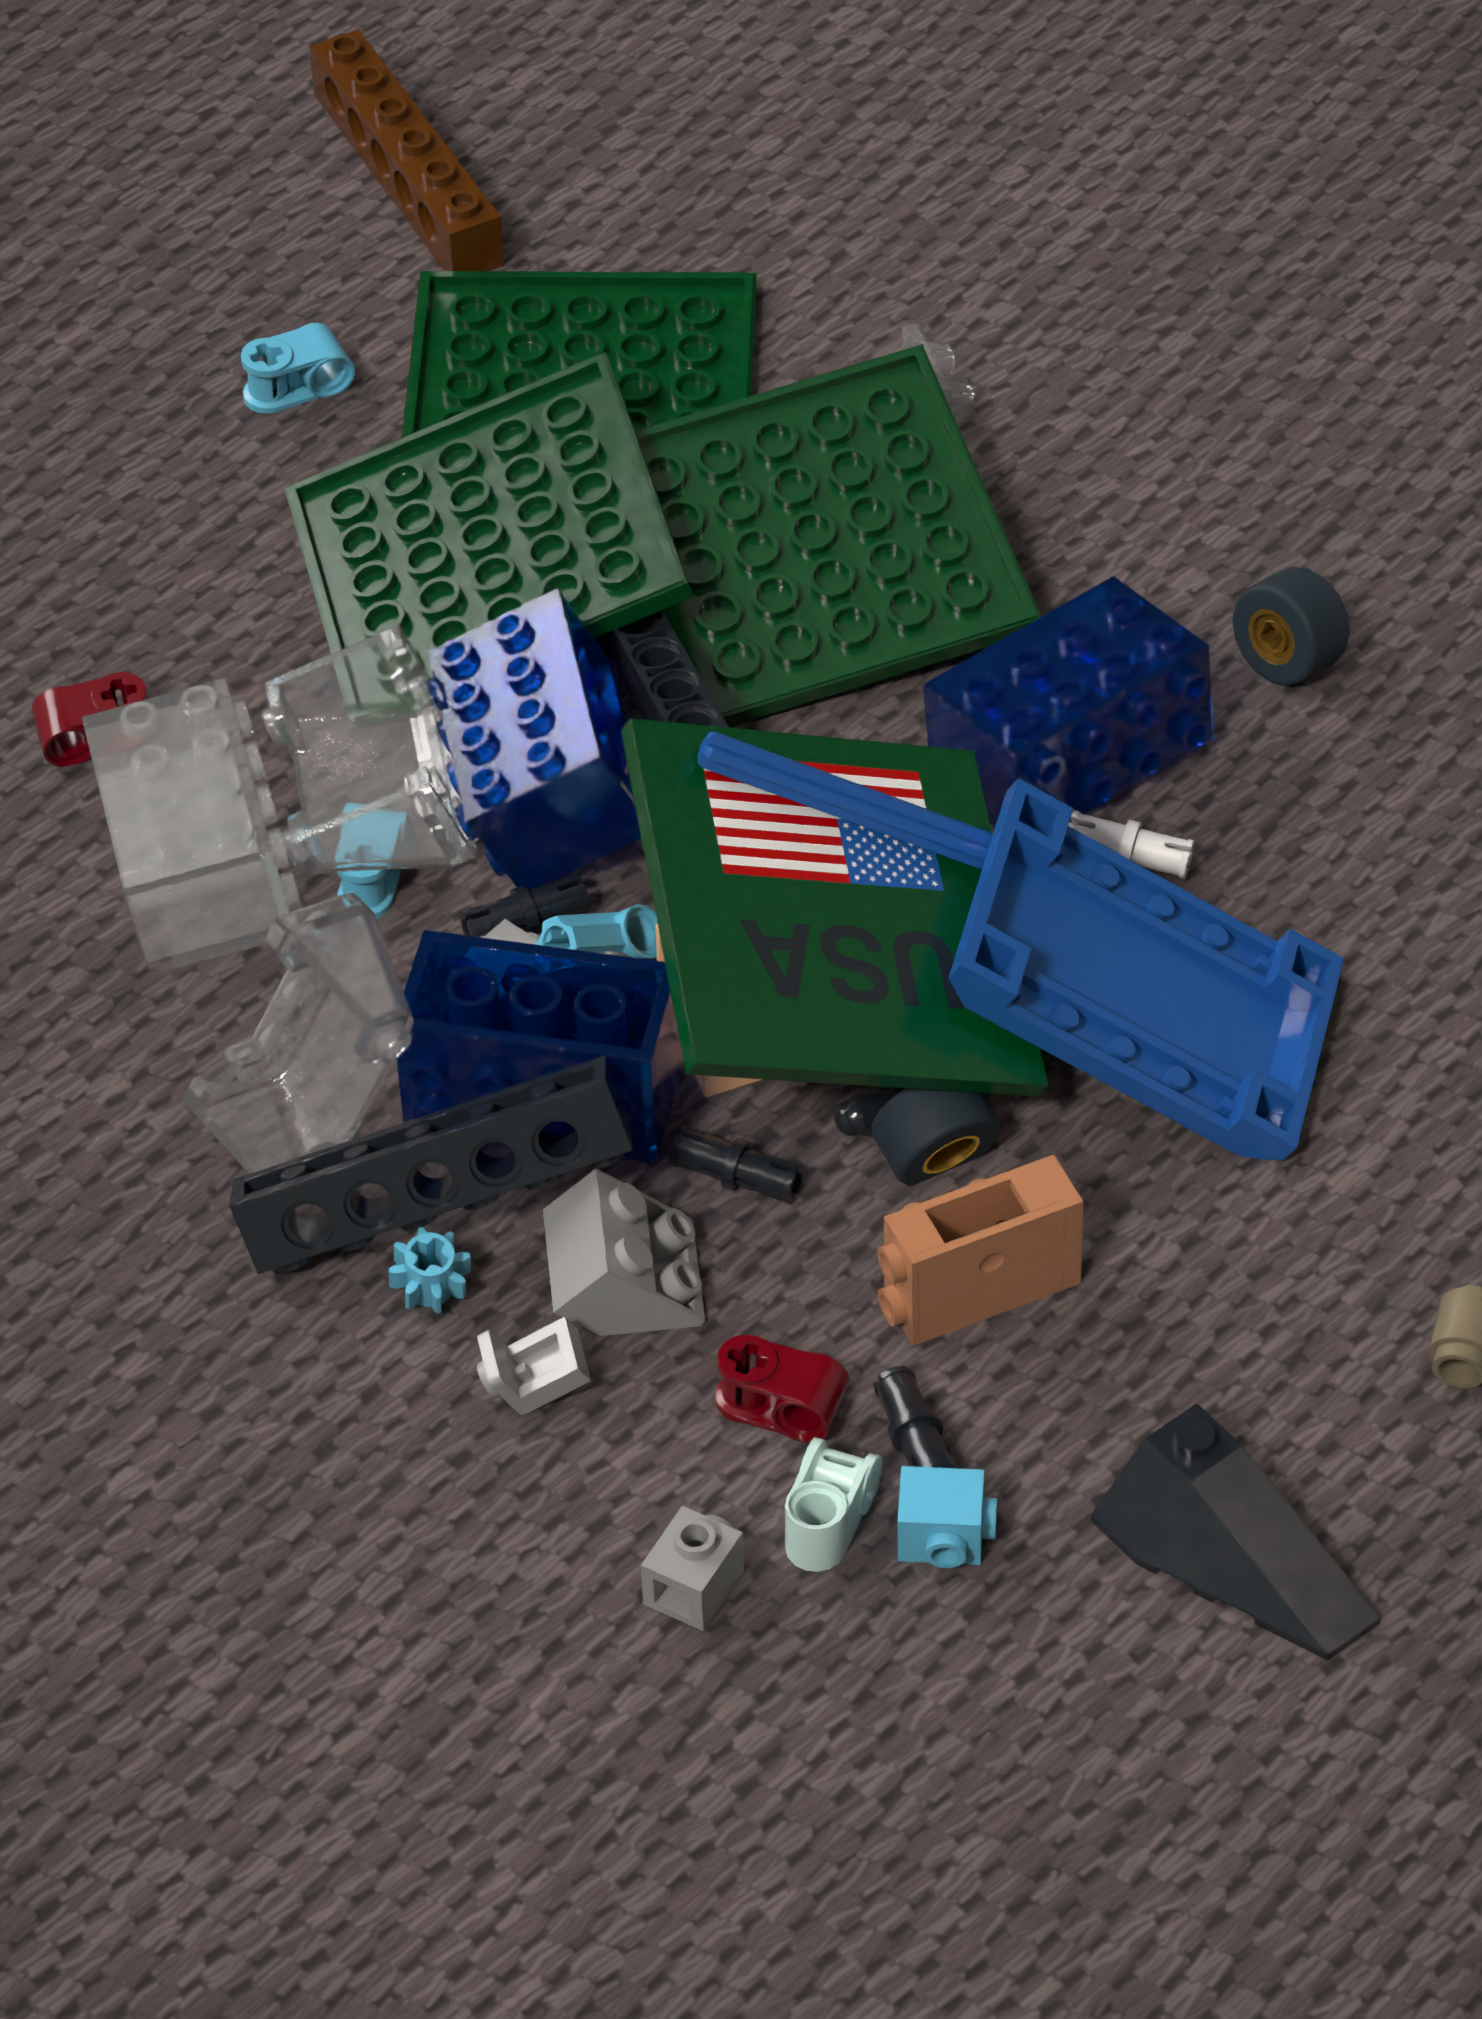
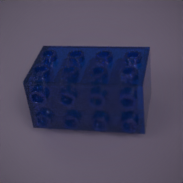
[923,576,1213,828]
[427,588,641,890]
[393,930,683,1163]

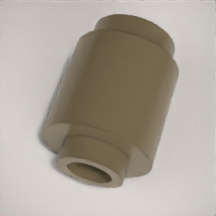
[1428,1285,1482,1389]

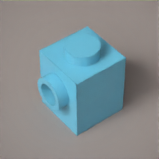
[897,1466,997,1568]

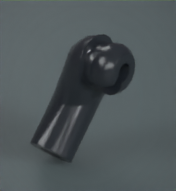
[834,1087,905,1136]

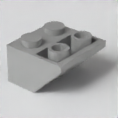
[543,1169,705,1336]

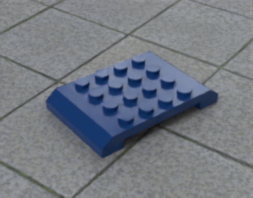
[948,778,1344,1161]

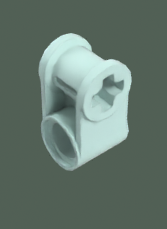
[785,1437,882,1572]

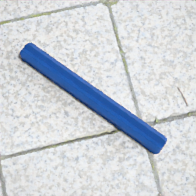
[697,731,993,869]

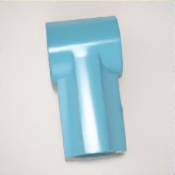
[536,904,658,965]

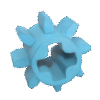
[389,1227,471,1314]

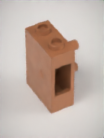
[877,1155,1084,1346]

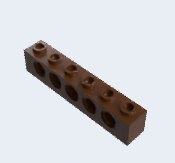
[309,29,504,271]

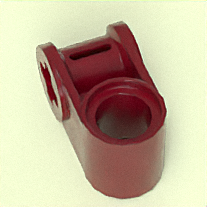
[32,672,154,767]
[715,1334,850,1443]

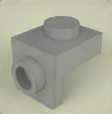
[477,1317,591,1415]

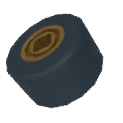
[1232,566,1350,686]
[871,1088,1000,1186]

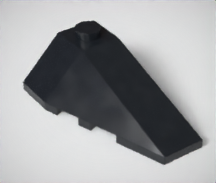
[1091,1403,1380,1661]

